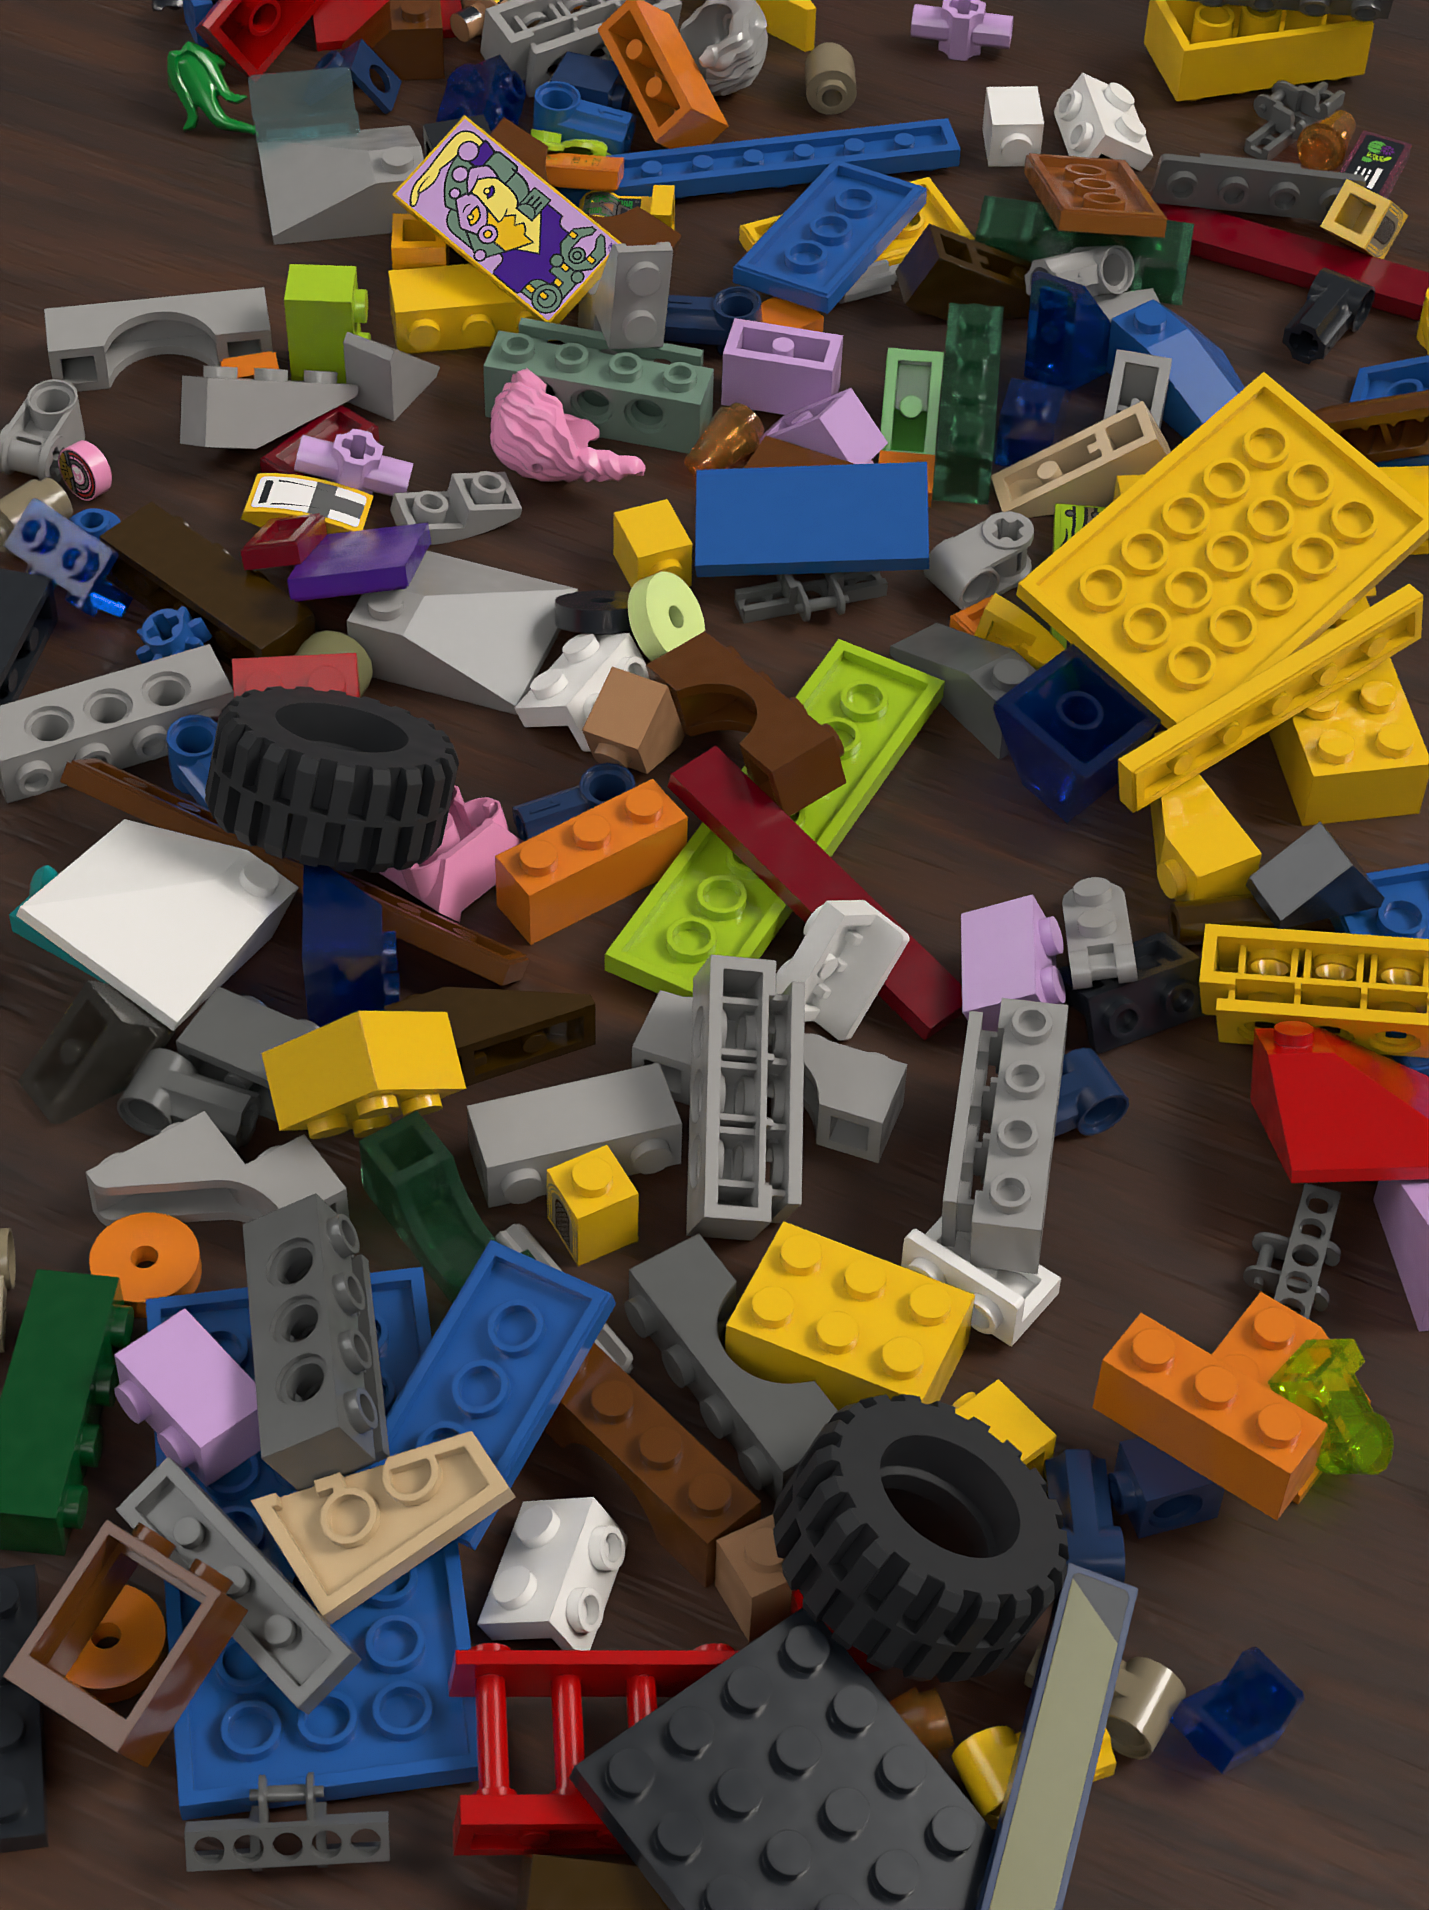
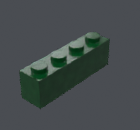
[0,1269,134,1556]

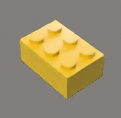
[725,1221,975,1411]

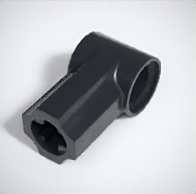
[1282,268,1375,365]

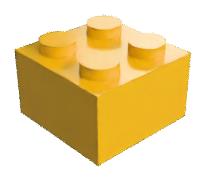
[261,1011,466,1139]

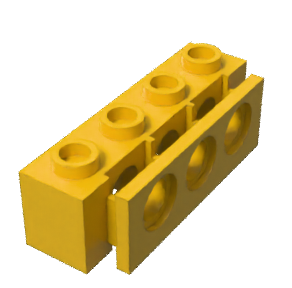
[1199,924,1429,1058]

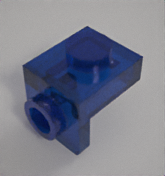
[1169,1647,1305,1774]

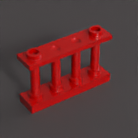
[448,1643,740,1856]

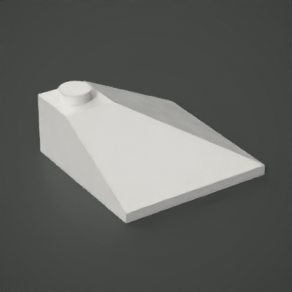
[16,819,299,1031]

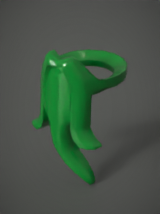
[167,41,258,136]

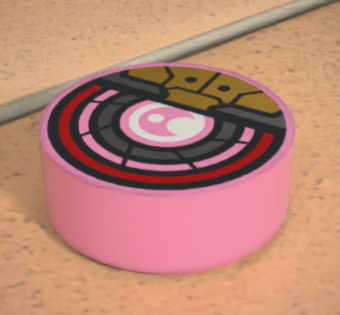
[58,440,112,501]

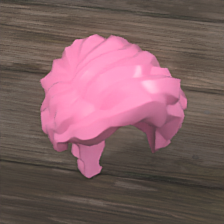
[490,368,646,483]

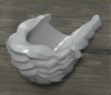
[680,0,768,97]

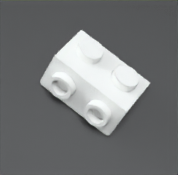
[1054,73,1154,171]
[514,633,650,752]
[776,900,909,1041]
[901,1216,1061,1347]
[477,1497,628,1650]

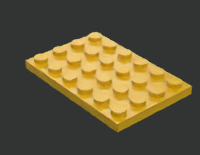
[1016,372,1429,729]

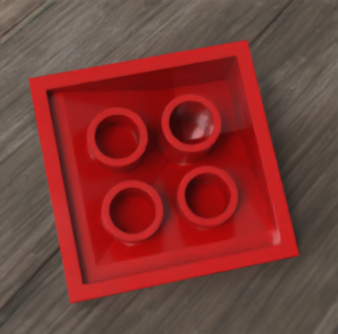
[1250,1021,1429,1183]

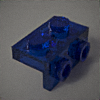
[436,54,526,133]
[3,498,133,619]

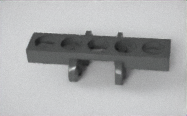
[1244,80,1345,160]
[734,571,888,624]
[1243,1183,1341,1319]
[184,1772,390,1872]

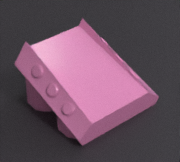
[379,785,524,922]

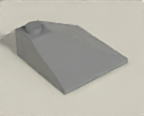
[257,125,424,245]
[347,551,578,715]

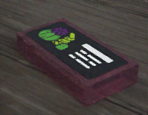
[1340,130,1412,199]

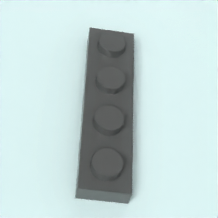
[116,1456,362,1715]

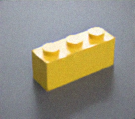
[388,263,556,354]

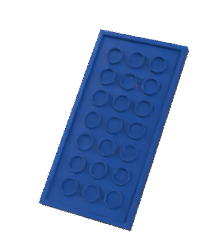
[146,1267,478,1820]

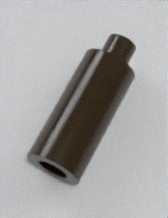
[1168,894,1276,946]

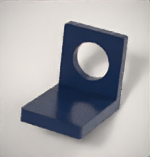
[302,38,402,114]

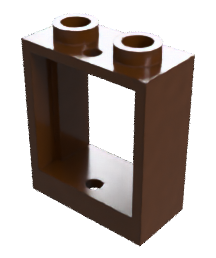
[3,1520,249,1768]

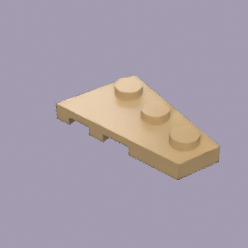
[251,1431,516,1625]

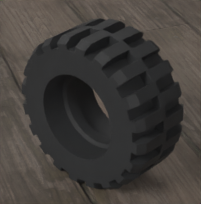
[205,686,459,873]
[773,1394,1069,1683]

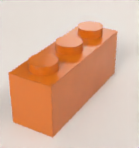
[597,0,729,149]
[495,779,688,945]
[1092,1313,1328,1521]

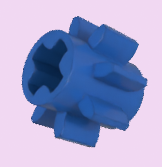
[135,606,212,664]

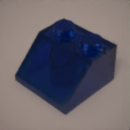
[993,644,1161,823]
[302,865,401,1027]

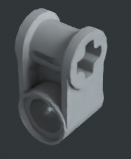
[0,379,86,483]
[923,511,1034,610]

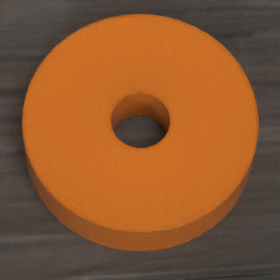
[89,1212,202,1318]
[65,1585,169,1703]

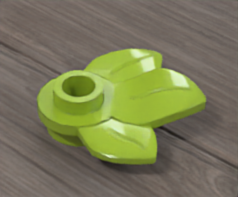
[530,129,611,156]

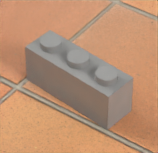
[466,1063,682,1208]

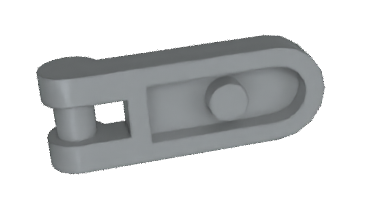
[1062,877,1138,990]

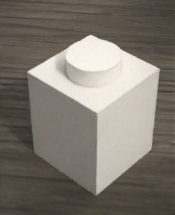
[982,86,1044,167]

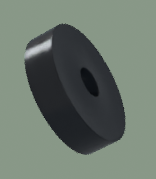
[555,590,632,634]

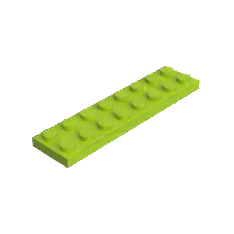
[605,639,945,997]

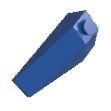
[1104,299,1245,439]

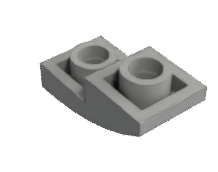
[390,471,522,545]

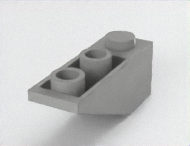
[180,366,358,449]

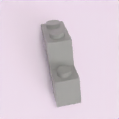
[578,242,673,355]
[86,1111,349,1226]

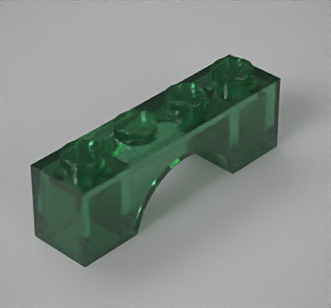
[975,195,1194,306]
[932,303,1003,505]
[359,1111,536,1304]

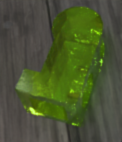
[1268,1338,1394,1475]

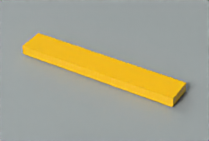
[1118,584,1423,813]

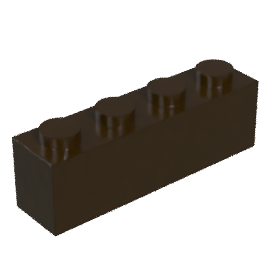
[99,501,316,667]

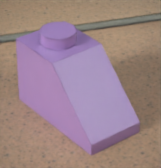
[751,388,888,464]

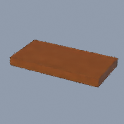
[1024,153,1167,238]

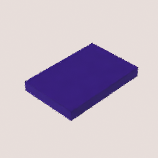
[287,523,431,601]

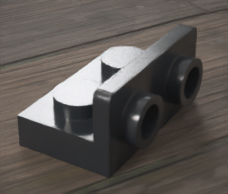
[1058,932,1205,1053]

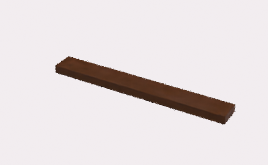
[60,758,530,985]

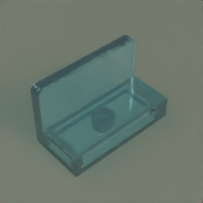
[248,66,360,143]

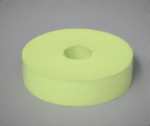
[628,571,705,661]

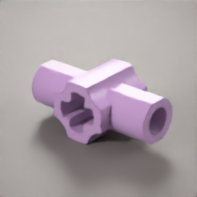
[910,0,1014,61]
[294,428,413,497]

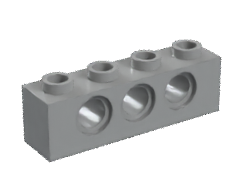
[0,644,234,804]

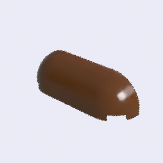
[1312,390,1429,463]

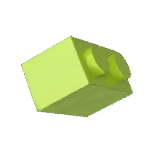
[284,264,371,384]

